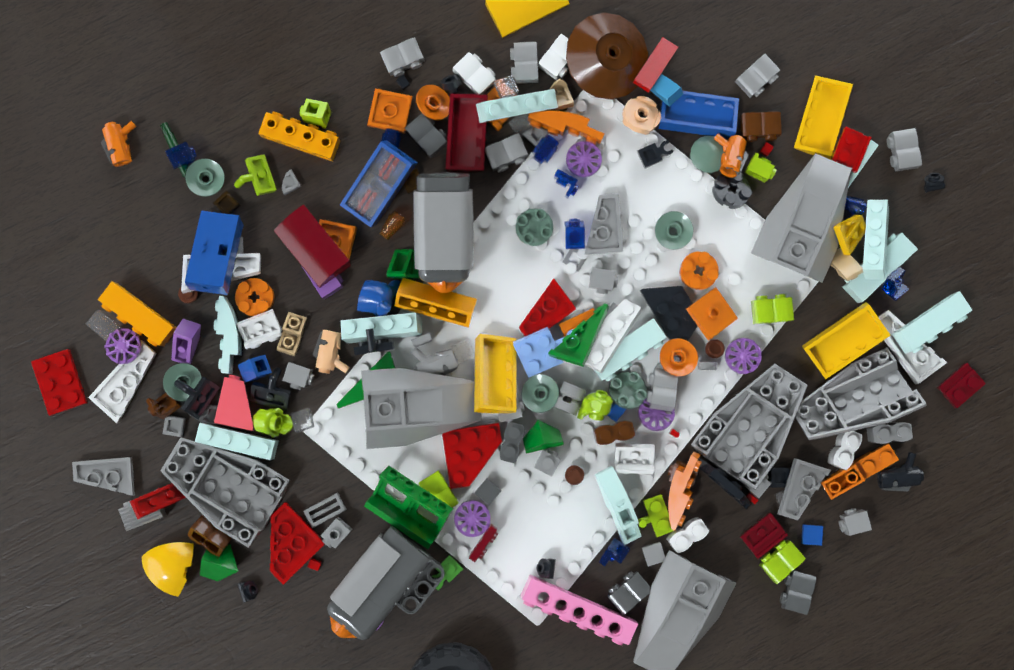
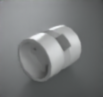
[554,381,586,416]

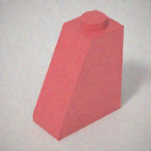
[214,375,253,431]

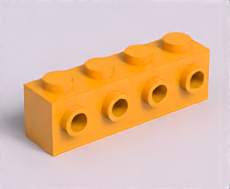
[258,111,340,162]
[394,278,477,328]
[98,281,177,347]

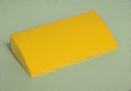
[485,0,570,38]
[794,76,853,160]
[802,302,891,379]
[474,334,516,413]

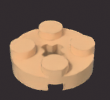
[622,96,661,135]

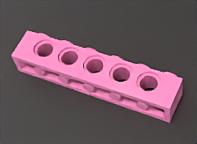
[520,575,638,646]

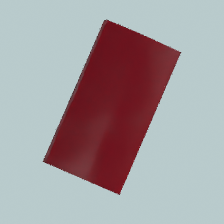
[446,94,488,172]
[274,204,351,288]

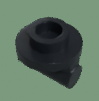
[924,172,945,193]
[536,558,556,579]
[237,581,258,603]

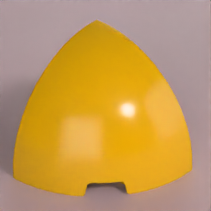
[142,542,194,597]

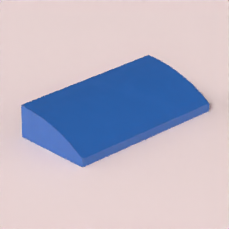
[658,91,739,138]

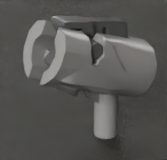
[411,347,459,376]

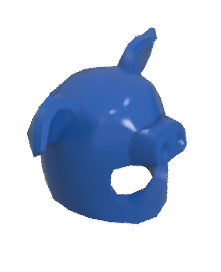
[357,280,401,317]

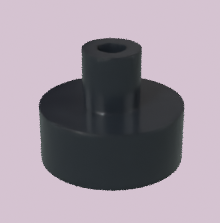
[441,74,461,94]

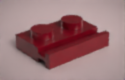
[936,362,986,408]
[740,512,788,559]
[469,523,498,562]

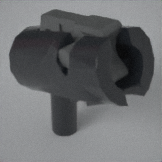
[877,452,924,491]

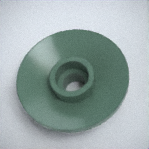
[186,159,225,197]
[655,211,693,250]
[163,363,202,401]
[521,374,559,413]

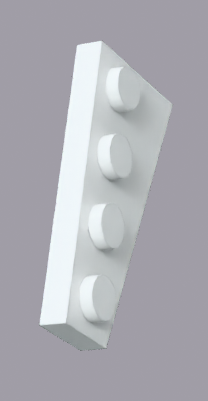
[181,253,261,293]
[585,299,642,373]
[878,310,947,385]
[88,340,157,423]

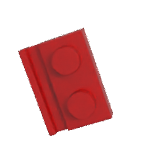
[831,127,872,173]

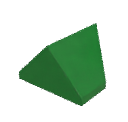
[386,249,420,279]
[523,420,564,454]
[200,544,238,581]

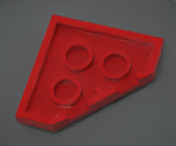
[442,423,502,489]
[270,502,325,585]

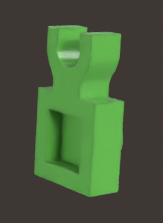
[432,555,463,590]

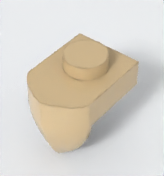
[550,79,574,111]

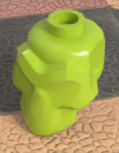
[577,390,613,421]
[252,408,294,438]

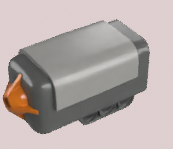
[413,172,473,293]
[327,525,445,640]

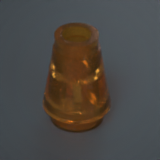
[379,211,406,240]

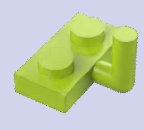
[234,154,277,196]
[638,494,674,537]

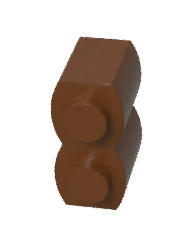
[740,112,782,142]
[593,421,635,445]
[187,514,233,557]

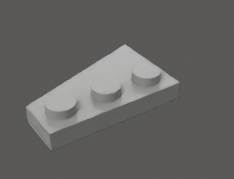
[585,194,623,255]
[72,457,135,496]
[777,458,831,520]

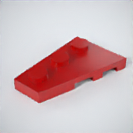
[518,278,576,336]

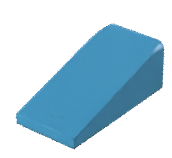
[650,74,683,107]

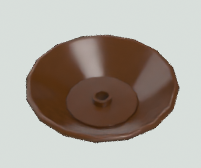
[566,13,648,100]

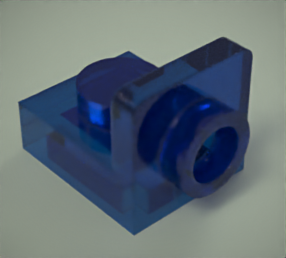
[165,142,197,170]
[554,169,579,199]
[564,218,585,249]
[881,267,909,301]
[599,538,630,566]

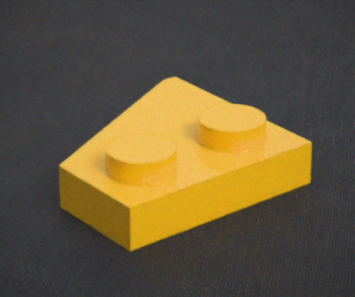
[833,215,866,255]

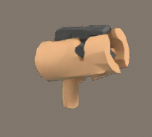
[313,330,350,374]

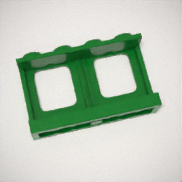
[364,465,453,549]

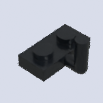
[353,328,394,355]
[249,367,291,411]
[174,377,220,419]

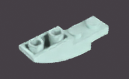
[214,296,242,374]
[595,466,642,545]

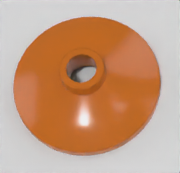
[416,85,450,120]
[660,338,698,377]

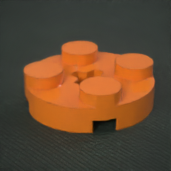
[679,251,719,290]
[235,278,275,316]

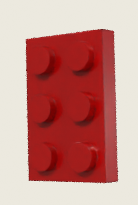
[31,349,87,416]

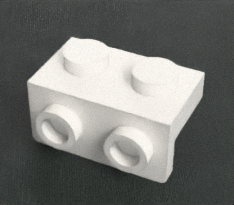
[237,309,282,349]
[614,443,655,475]

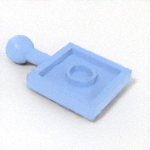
[513,327,577,378]

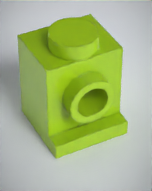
[300,98,331,129]
[744,153,777,183]

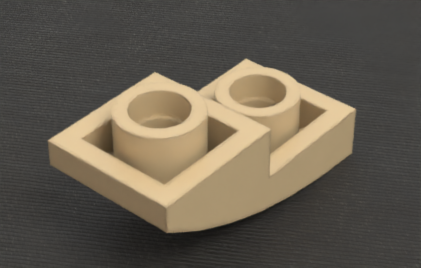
[830,248,863,281]
[277,312,307,356]

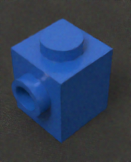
[238,355,272,383]

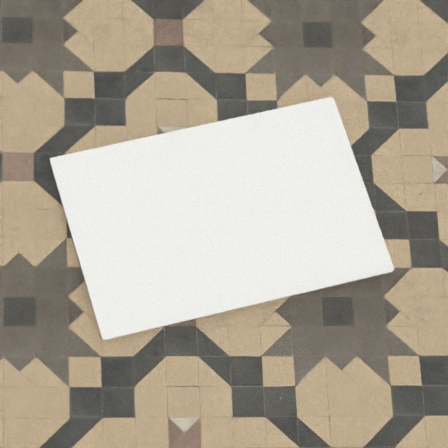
[303,90,819,625]

